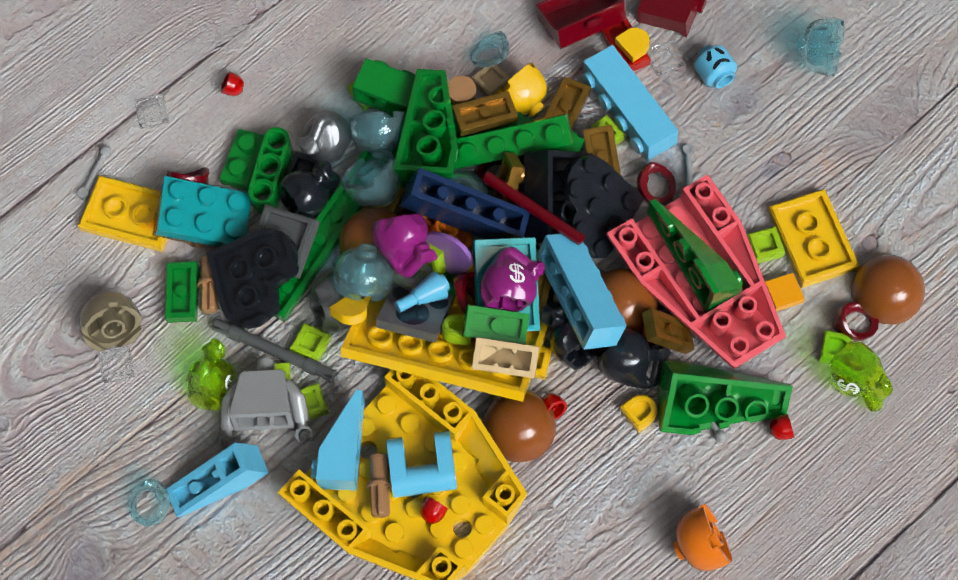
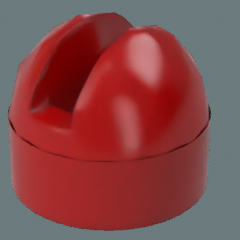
[220,71,244,97]
[542,393,567,419]
[770,414,795,440]
[420,497,448,524]

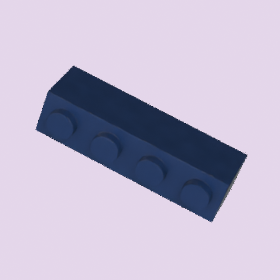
[400,168,530,239]

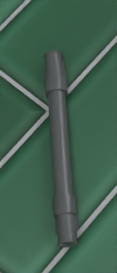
[212,318,337,382]

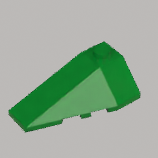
[393,69,458,188]
[647,199,743,313]
[658,361,793,435]

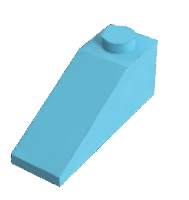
[311,390,365,491]
[166,442,269,517]

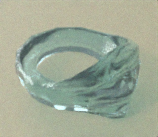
[469,31,510,67]
[128,479,170,527]

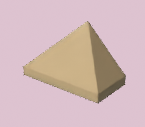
[472,337,539,379]

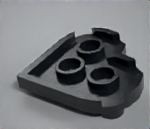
[561,155,645,258]
[206,228,299,329]

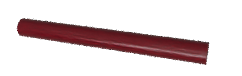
[483,172,585,245]

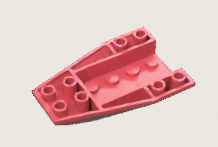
[606,174,786,369]

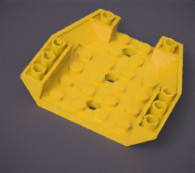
[277,369,528,580]

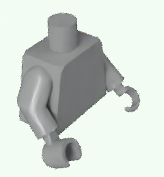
[218,358,314,450]

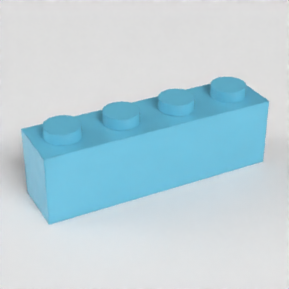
[582,45,678,161]
[537,234,627,350]

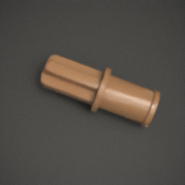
[197,255,218,314]
[367,453,392,518]

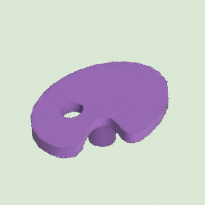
[426,231,473,275]

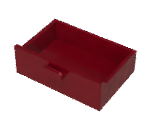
[536,0,626,49]
[637,0,707,38]

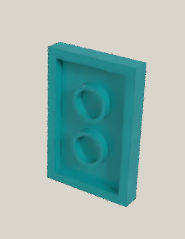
[155,176,251,247]
[472,238,540,331]

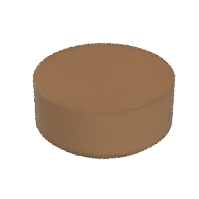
[448,75,476,105]

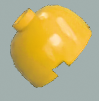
[495,62,547,118]

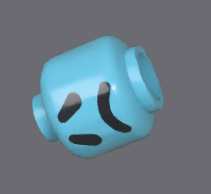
[694,45,737,89]

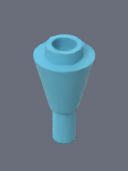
[394,271,450,313]

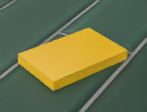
[78,175,168,252]
[768,189,860,288]

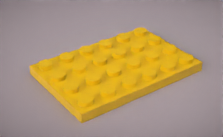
[340,273,549,402]

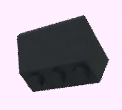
[524,150,593,243]

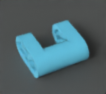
[386,431,457,498]

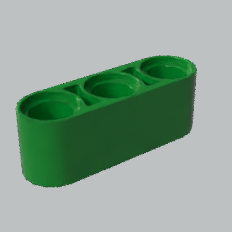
[248,127,293,215]

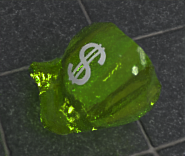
[185,338,238,411]
[829,341,893,412]

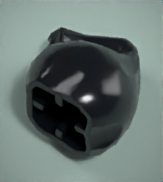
[279,159,340,219]
[540,305,604,370]
[597,329,672,389]

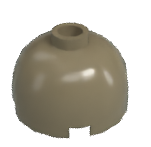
[79,291,142,352]

